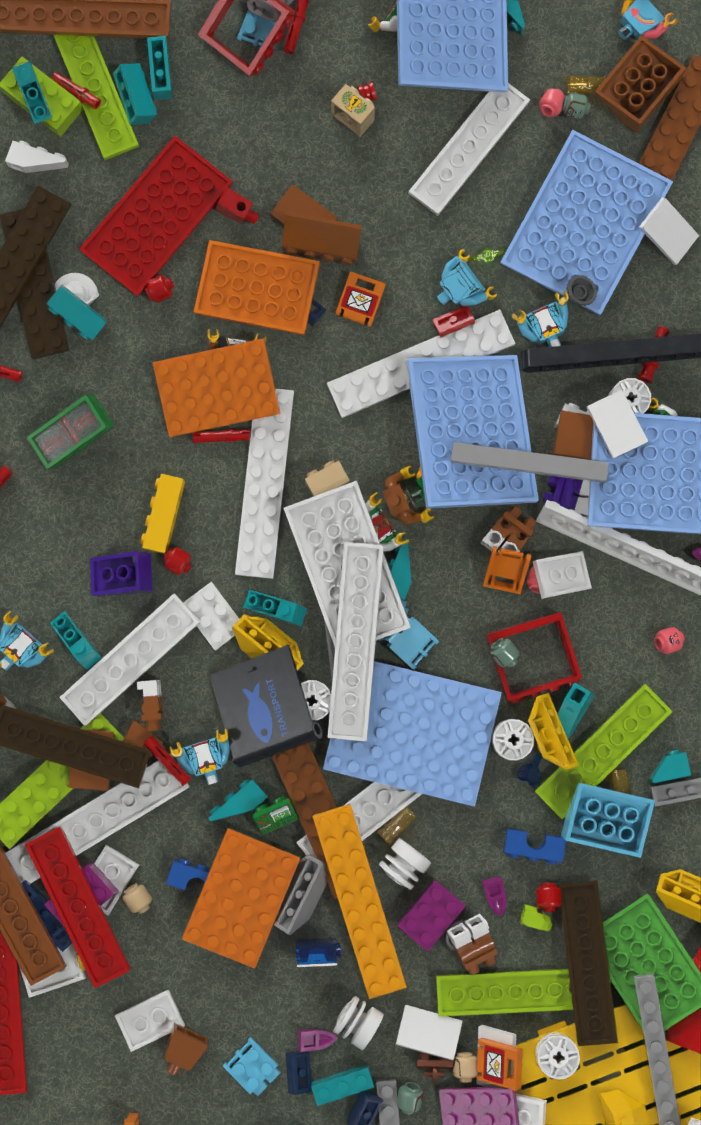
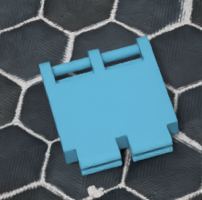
[237,9,282,49]
[385,617,439,670]
[223,1036,280,1096]

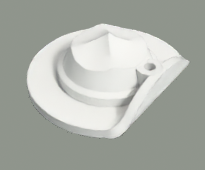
[55,273,99,305]

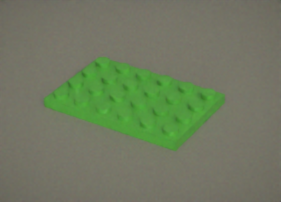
[603,893,701,1031]

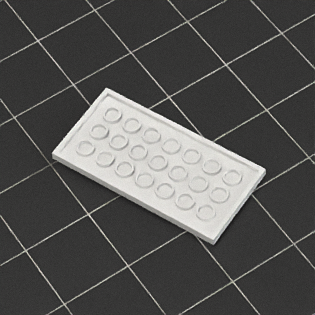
[284,481,411,646]

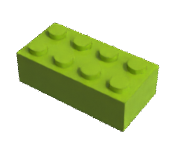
[0,57,83,137]

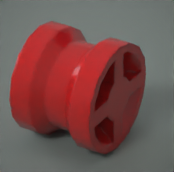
[357,81,377,101]

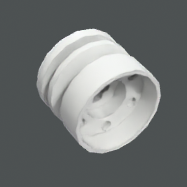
[608,378,651,414]
[301,680,331,721]
[491,719,534,760]
[379,838,431,890]
[333,996,384,1050]
[535,1032,580,1079]

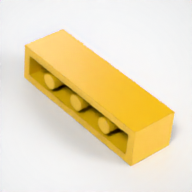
[141,474,185,555]

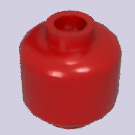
[145,275,175,303]
[163,547,193,576]
[536,883,562,912]

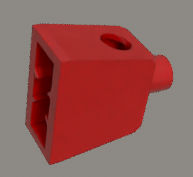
[215,187,260,225]

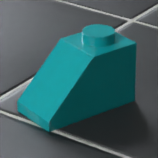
[649,749,691,783]

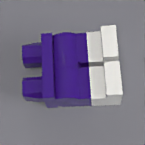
[543,476,590,517]

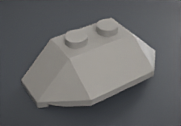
[274,854,327,935]

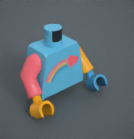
[618,0,678,41]

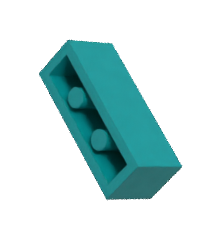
[147,36,173,100]
[113,63,157,125]
[47,284,107,340]
[311,1063,374,1106]

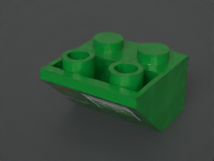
[252,795,299,835]

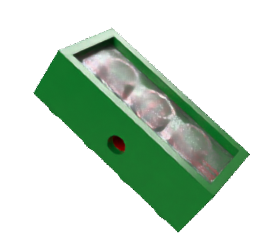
[27,394,115,469]

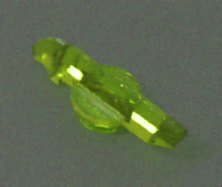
[470,248,505,262]

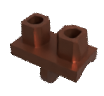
[416,1052,453,1083]

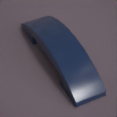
[22,880,72,952]

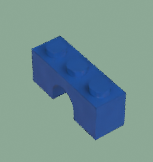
[503,828,566,865]
[166,858,209,890]

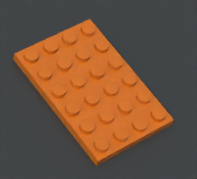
[194,240,320,336]
[152,338,281,437]
[182,828,300,968]

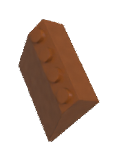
[595,35,686,133]
[282,211,362,266]
[551,410,593,460]

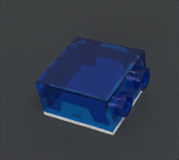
[296,938,341,967]

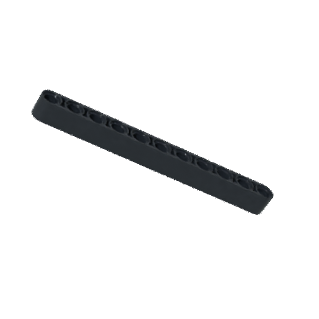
[521,334,701,373]

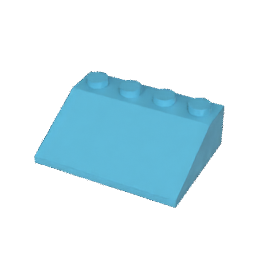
[561,783,655,858]

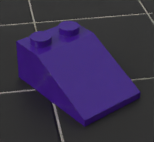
[90,551,153,596]

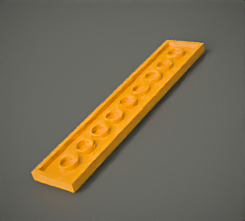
[312,804,407,999]

